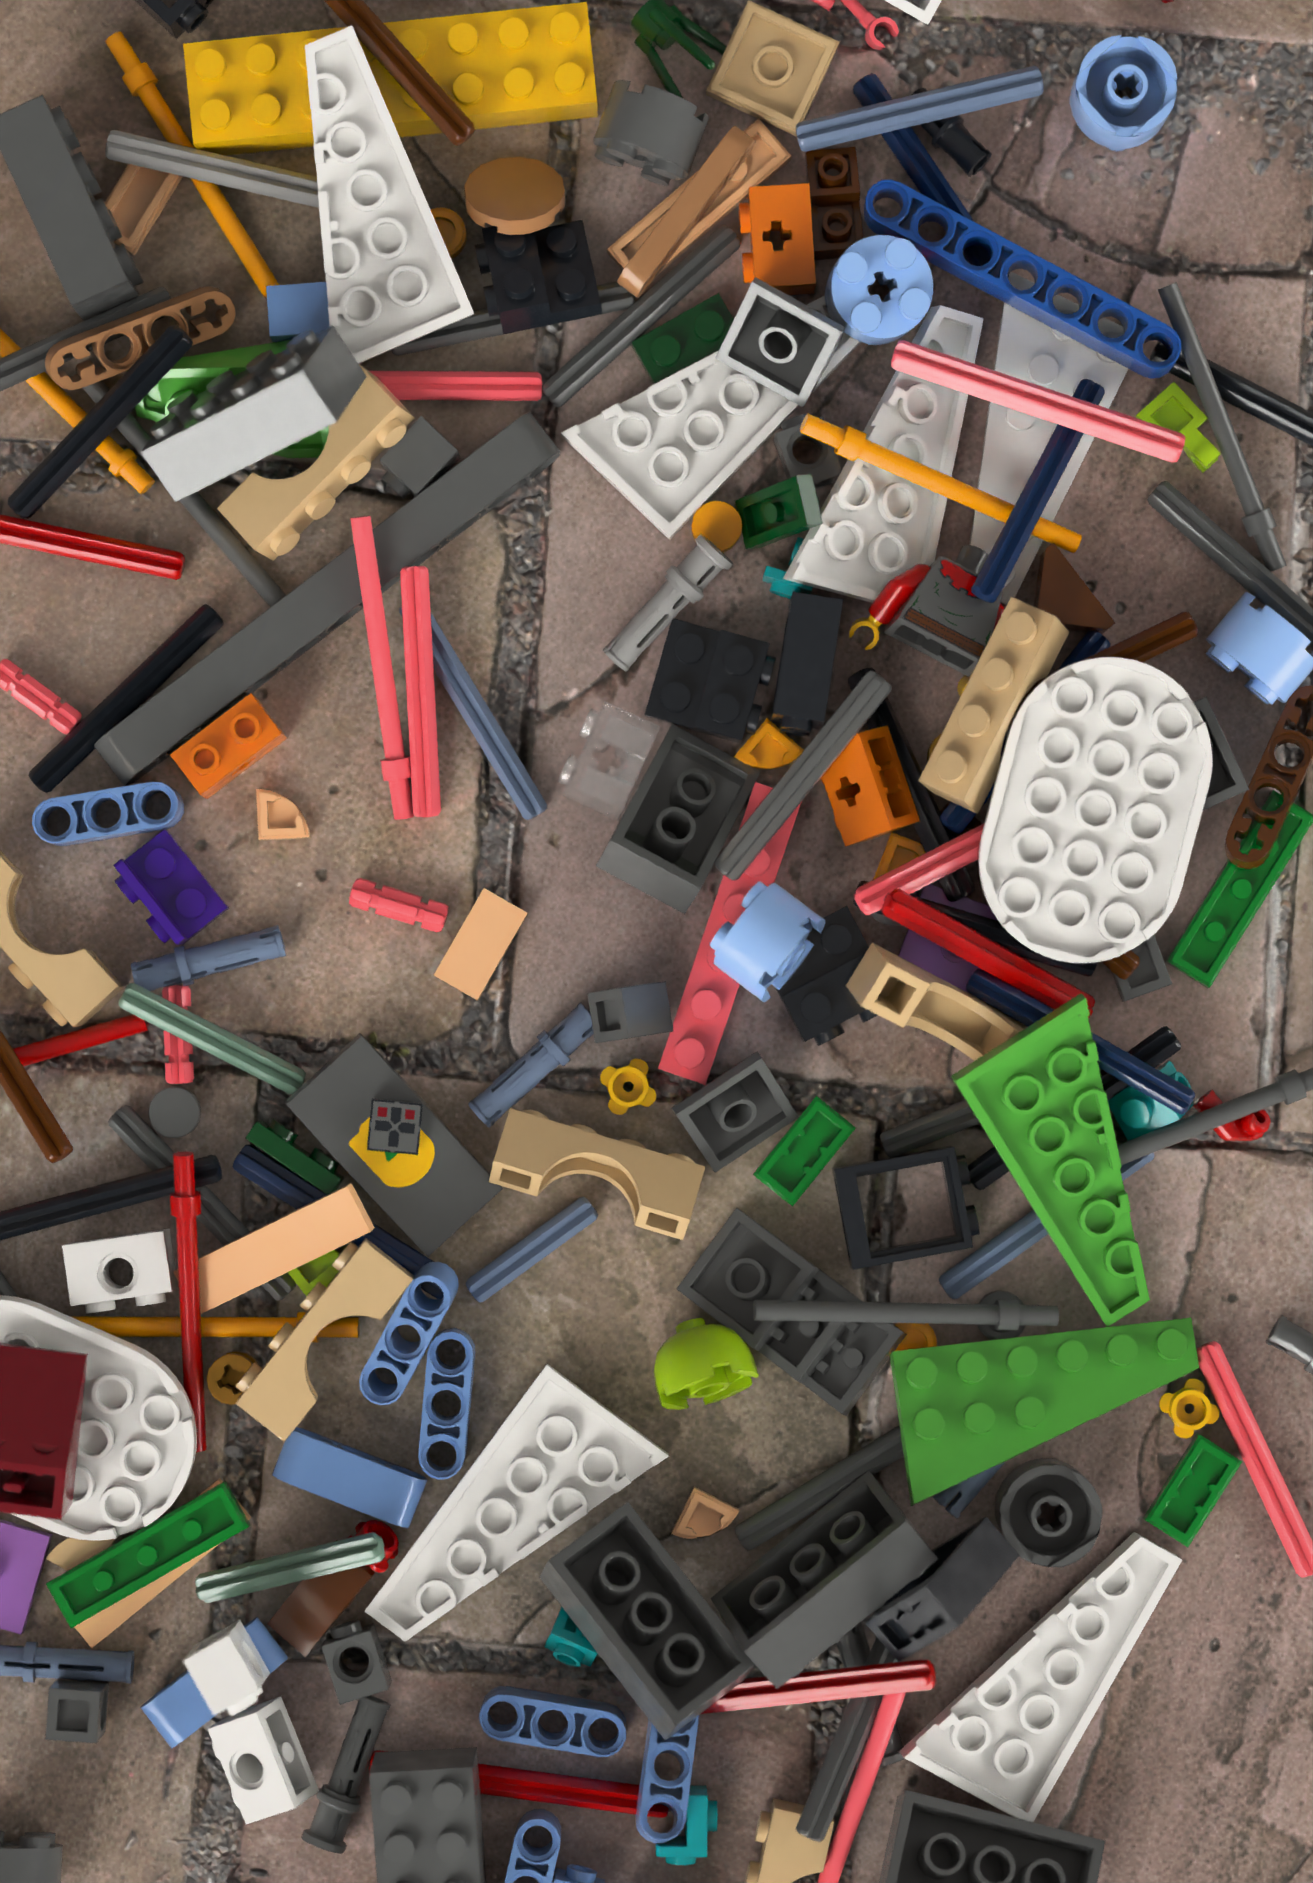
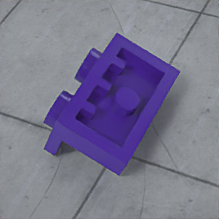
[113,829,229,946]

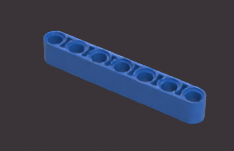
[864,179,1182,379]

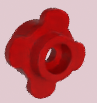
[348,1520,399,1573]

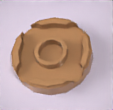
[464,157,565,235]

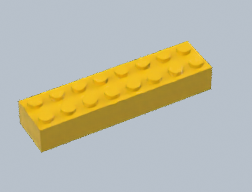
[183,2,598,156]

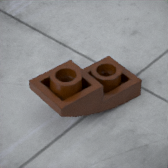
[805,147,864,260]
[267,1540,375,1657]

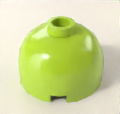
[653,1318,759,1410]

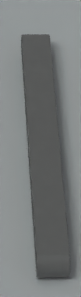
[94,412,562,786]

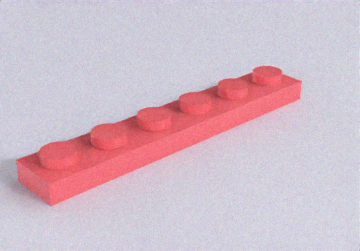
[658,782,801,1085]

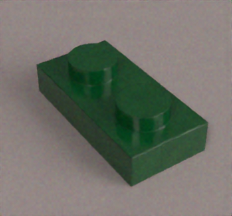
[631,293,734,384]
[735,474,823,550]
[245,1118,345,1194]

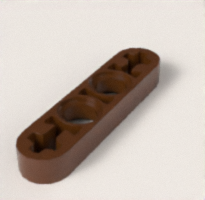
[1225,685,1313,869]

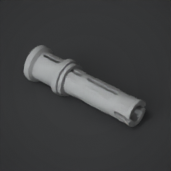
[603,534,733,671]

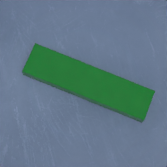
[1165,790,1313,988]
[46,1480,250,1628]

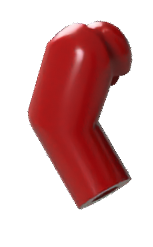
[1193,1090,1271,1141]

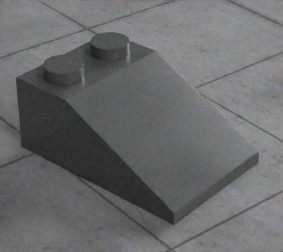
[596,724,760,914]

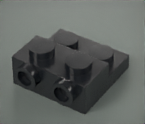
[475,220,602,335]
[645,618,776,744]
[776,906,878,1046]

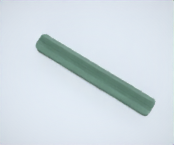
[118,983,306,1094]
[195,1532,385,1603]

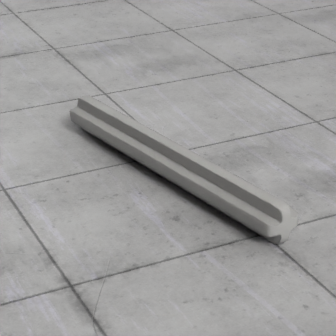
[105,130,319,208]

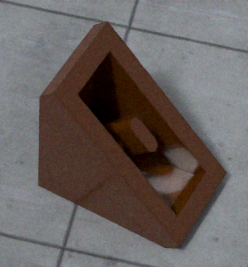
[1034,543,1115,634]

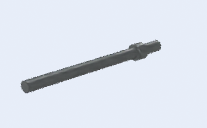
[1158,282,1287,572]
[83,380,286,607]
[1117,1068,1313,1165]
[753,1299,1059,1330]

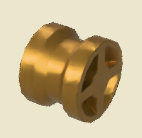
[207,1351,259,1405]

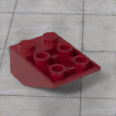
[0,1343,88,1520]

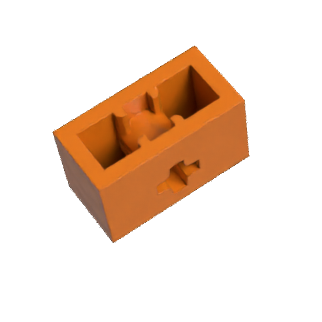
[739,183,816,295]
[170,693,287,799]
[820,725,920,847]

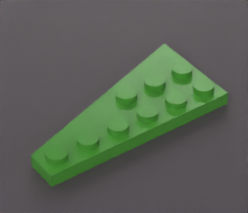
[951,994,1150,1327]
[890,1318,1199,1506]

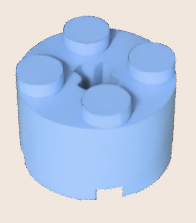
[1069,35,1177,151]
[825,235,933,345]
[1205,592,1313,705]
[710,881,825,1002]

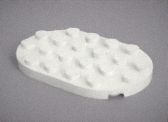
[978,657,1212,963]
[0,1295,197,1541]

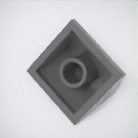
[716,277,845,408]
[672,1052,799,1173]

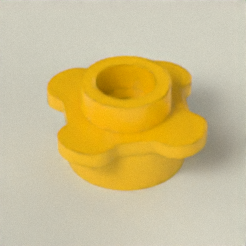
[600,1058,656,1115]
[1159,1378,1219,1439]

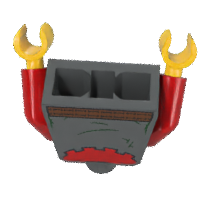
[849,545,1005,697]

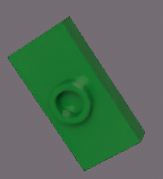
[753,1096,856,1207]
[1143,1433,1242,1547]

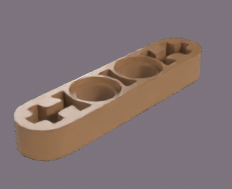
[617,126,756,298]
[45,286,236,390]

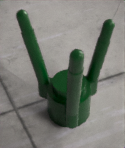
[631,0,727,99]

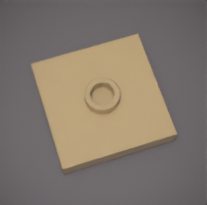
[706,0,840,137]

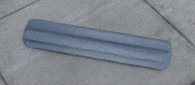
[465,1197,598,1302]

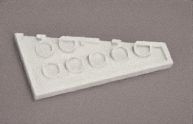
[305,25,474,364]
[969,272,1128,607]
[561,296,861,540]
[783,305,984,603]
[364,1364,669,1642]
[899,1532,1182,1822]

